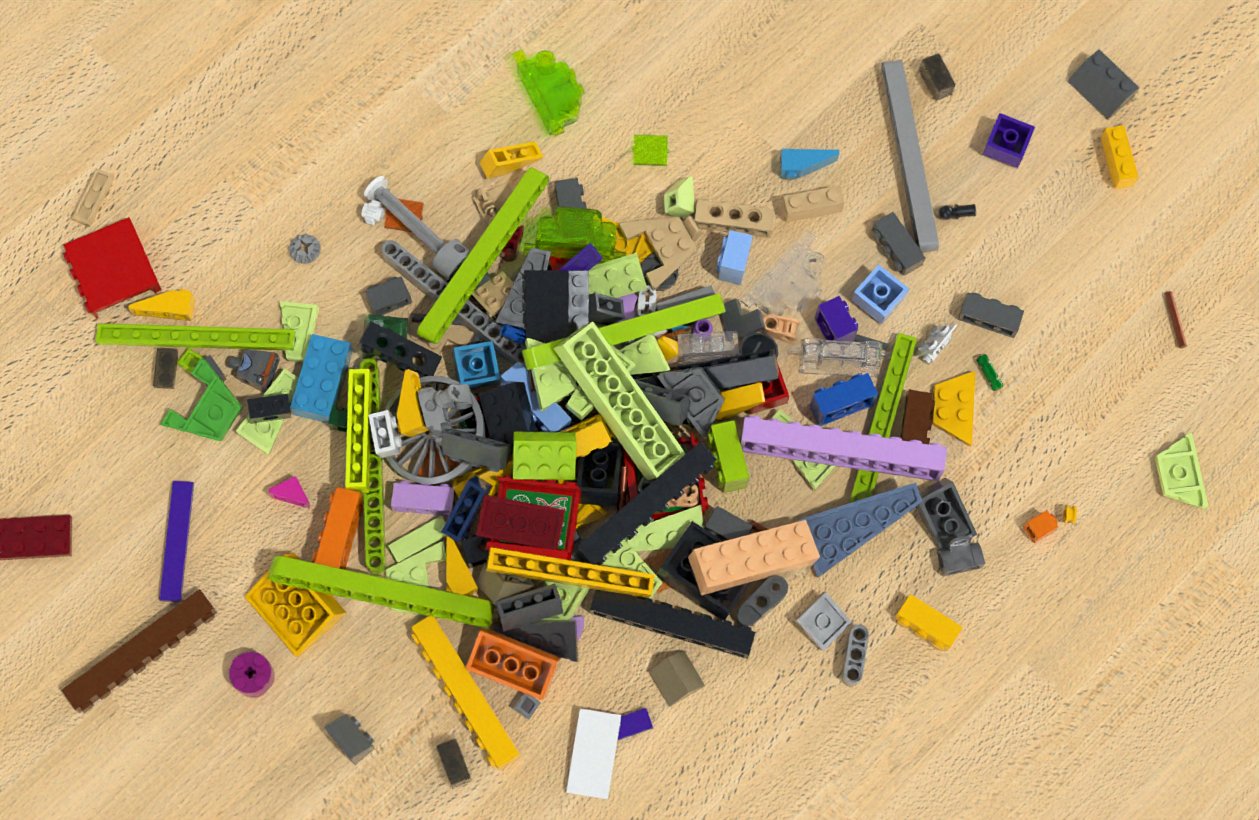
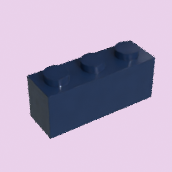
[441,476,493,542]

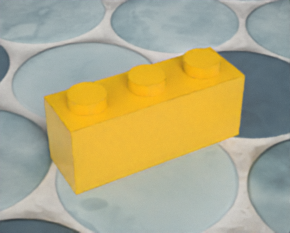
[1101,125,1139,189]
[895,594,963,651]

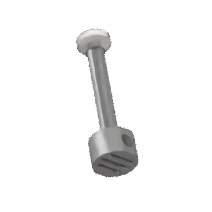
[364,176,471,282]

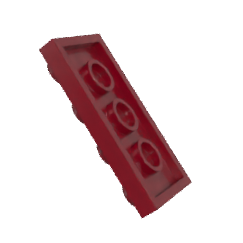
[476,495,566,550]
[0,515,72,560]

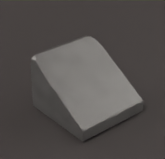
[509,691,541,720]

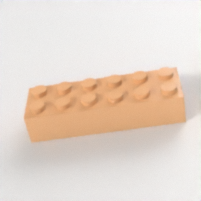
[688,520,820,595]

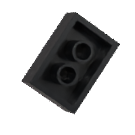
[479,382,537,449]
[577,442,622,506]

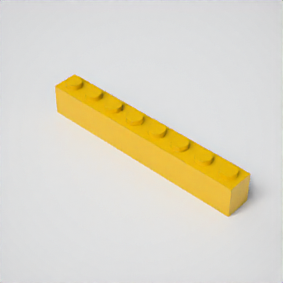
[453,414,612,497]
[486,548,655,598]
[410,616,520,770]

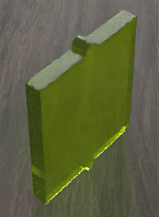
[632,134,669,166]

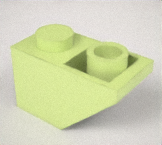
[664,176,695,219]

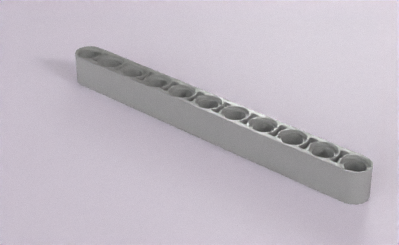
[882,60,939,253]
[382,240,528,371]

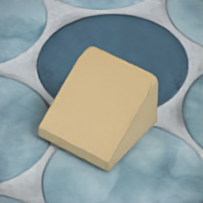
[683,216,700,241]

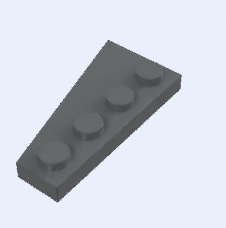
[495,248,550,328]

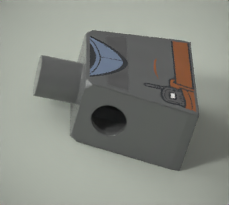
[229,349,280,393]

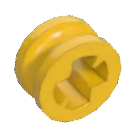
[1063,505,1077,524]

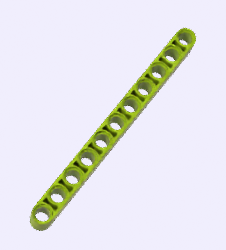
[417,167,549,344]
[522,293,726,370]
[360,358,386,575]
[268,556,495,627]

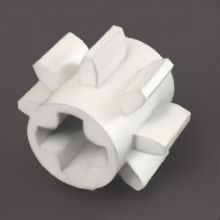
[361,200,385,225]

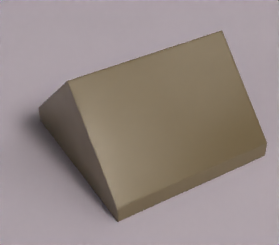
[649,651,705,707]

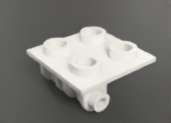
[914,324,957,364]

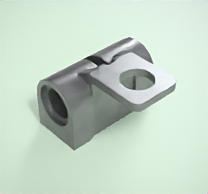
[938,535,986,577]

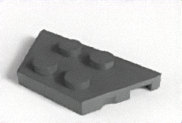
[657,367,725,438]

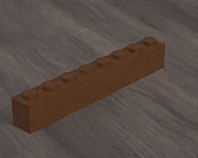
[61,589,218,713]

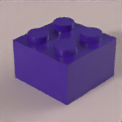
[982,113,1035,168]
[814,296,859,352]

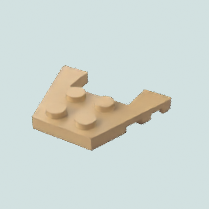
[618,216,697,291]
[396,323,474,391]

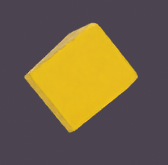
[657,336,679,362]

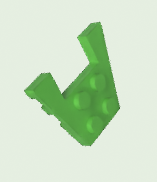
[160,358,243,441]

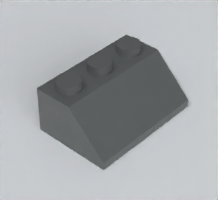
[1068,49,1140,120]
[441,429,512,472]

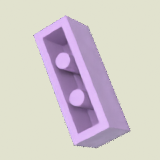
[391,481,456,516]

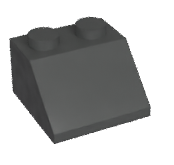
[324,714,375,765]

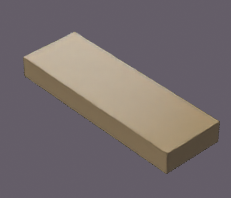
[71,168,115,227]

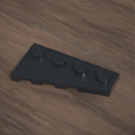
[493,620,579,662]

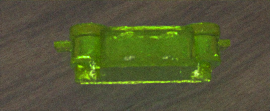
[512,49,585,137]
[523,206,626,262]

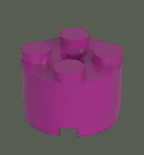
[229,652,275,698]

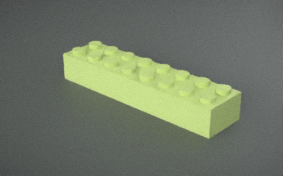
[553,322,686,480]

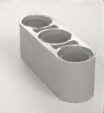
[842,625,869,687]

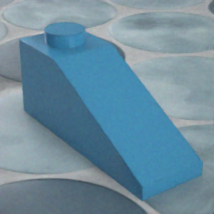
[780,149,839,180]

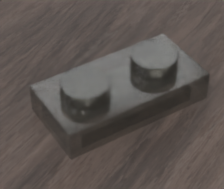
[153,348,178,389]

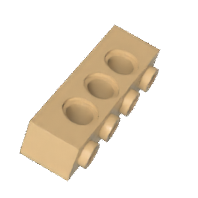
[695,199,774,238]

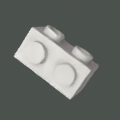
[368,410,402,458]

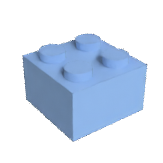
[716,230,753,285]
[851,265,909,324]

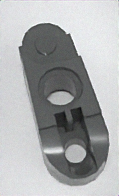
[737,575,788,627]

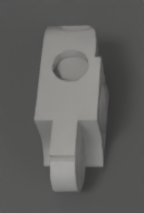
[418,387,453,446]

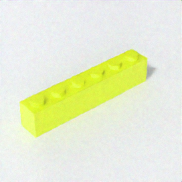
[345,369,372,493]

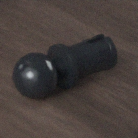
[939,204,976,220]

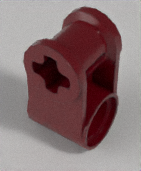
[501,225,524,262]

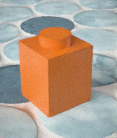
[1023,510,1059,544]

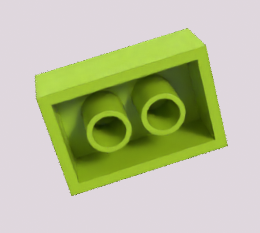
[706,420,750,493]
[513,432,576,480]

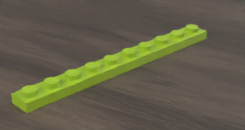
[95,323,296,351]
[849,333,917,503]

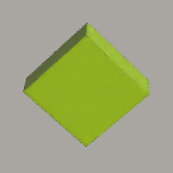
[177,348,204,376]

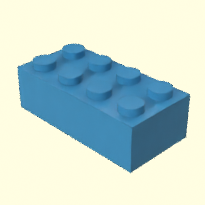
[290,334,353,423]

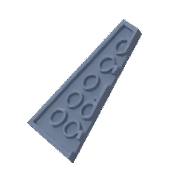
[799,482,922,578]

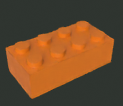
[312,487,364,570]
[465,627,561,700]

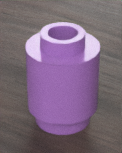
[692,319,713,343]

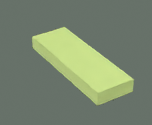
[388,516,447,563]

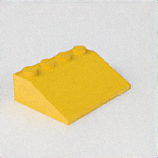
[245,552,347,657]

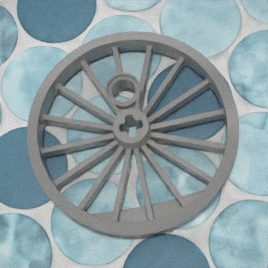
[384,376,486,484]

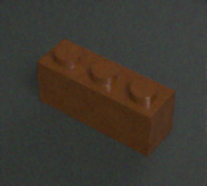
[900,389,935,445]

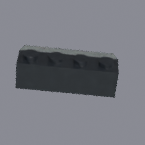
[525,270,589,349]
[656,521,750,620]

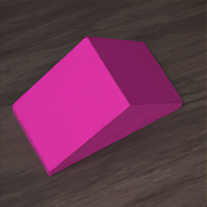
[268,476,311,509]

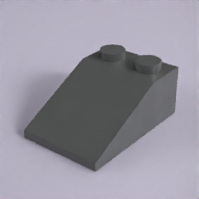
[915,478,977,550]

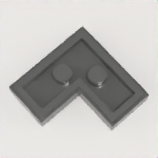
[721,298,766,343]

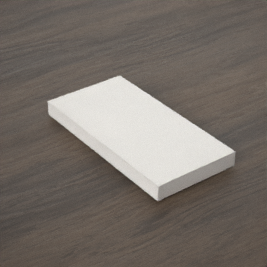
[566,709,621,799]

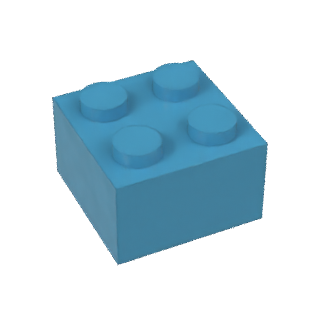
[452,341,501,389]

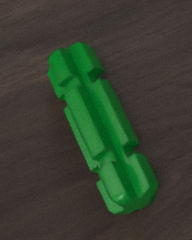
[977,354,1003,391]

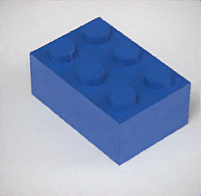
[809,373,878,427]

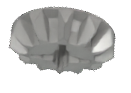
[289,233,321,264]

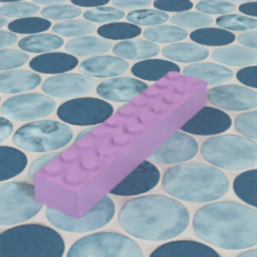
[740,416,947,481]

